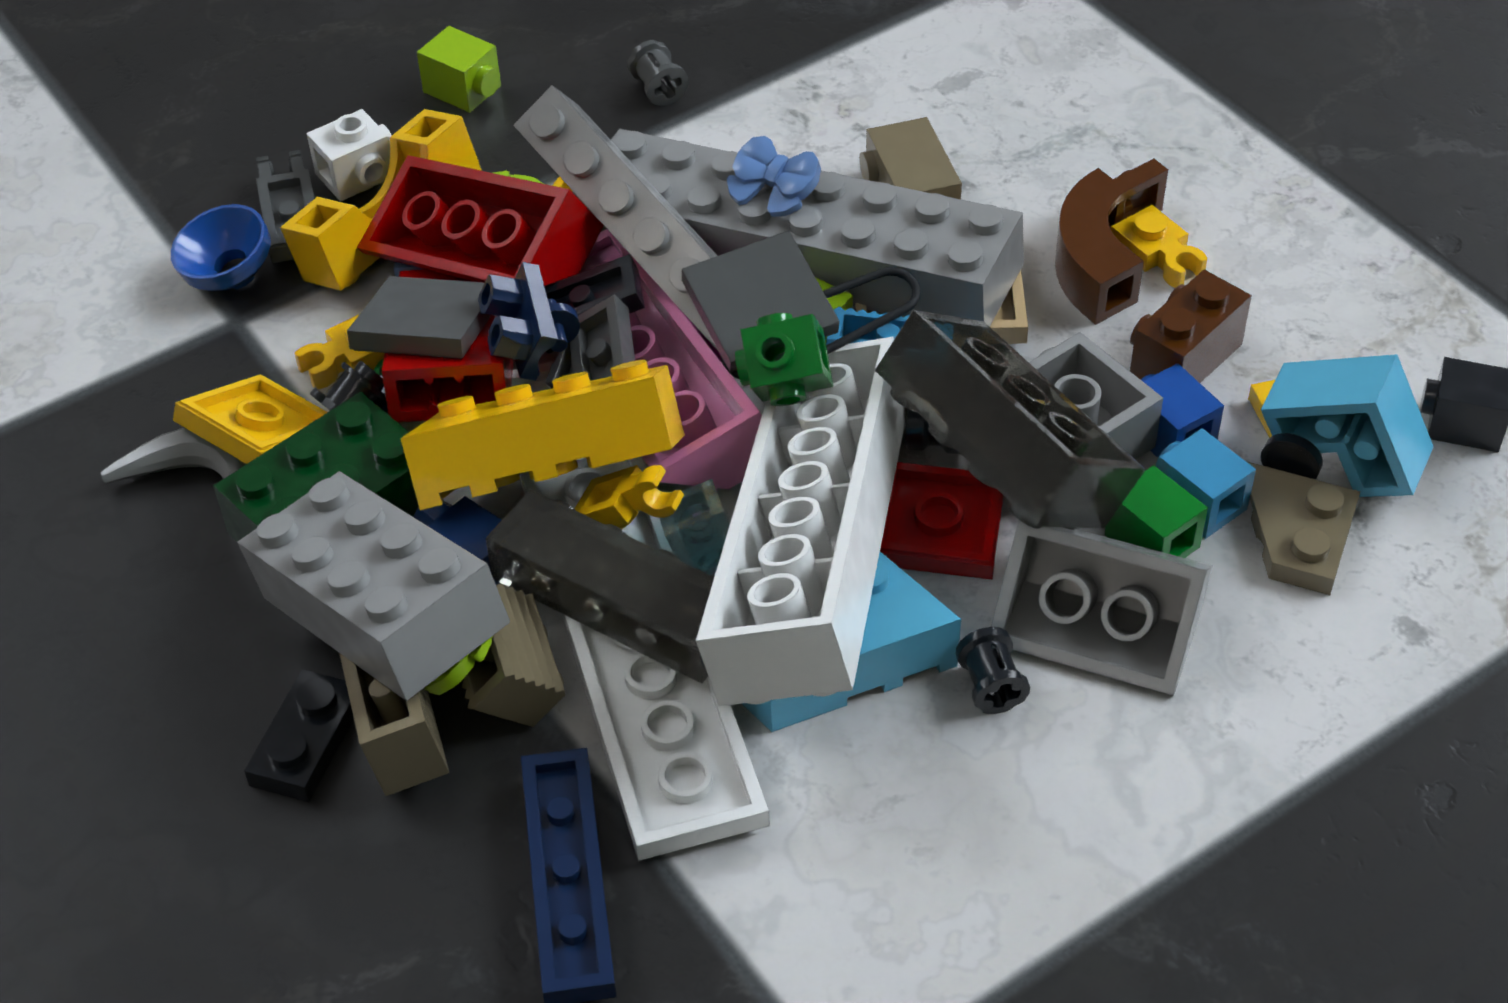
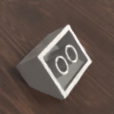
[991,517,1213,696]

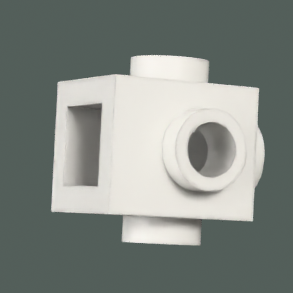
[306,109,392,202]

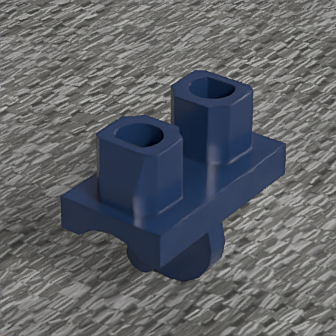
[478,262,580,381]

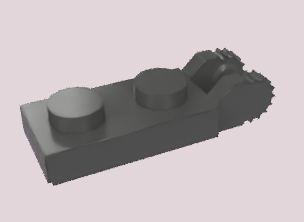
[256,150,315,263]

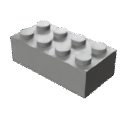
[237,471,510,701]

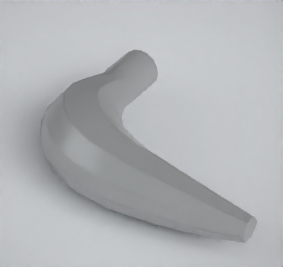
[101,427,246,483]

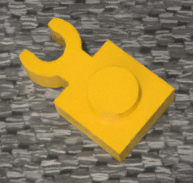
[1111,205,1207,288]
[294,314,385,389]

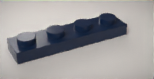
[521,748,617,1003]

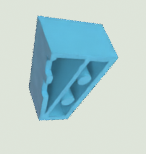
[742,552,961,732]

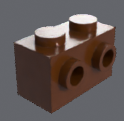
[1130,269,1252,383]

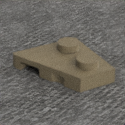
[1246,461,1361,595]

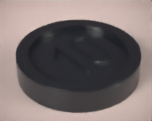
[1260,433,1323,480]

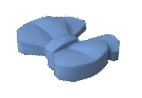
[726,136,821,217]

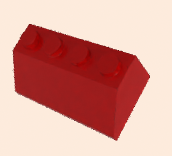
[357,155,604,286]

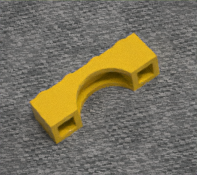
[280,109,482,291]

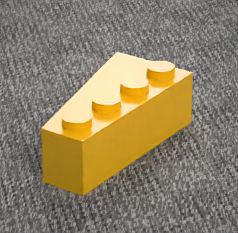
[400,360,685,510]

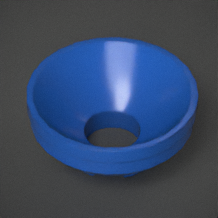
[170,204,271,291]

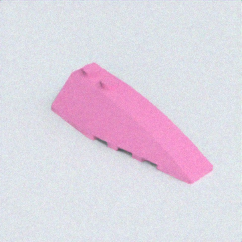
[579,229,762,489]

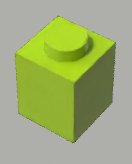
[417,26,501,113]

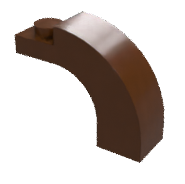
[1055,158,1168,325]

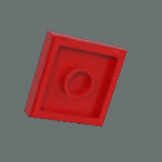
[880,462,1006,580]

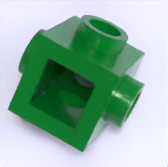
[735,313,833,406]

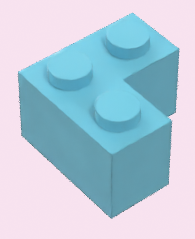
[1261,354,1434,497]

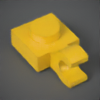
[568,465,684,537]

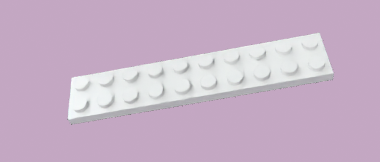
[512,361,770,861]

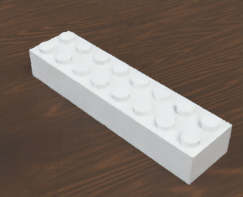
[696,337,910,706]

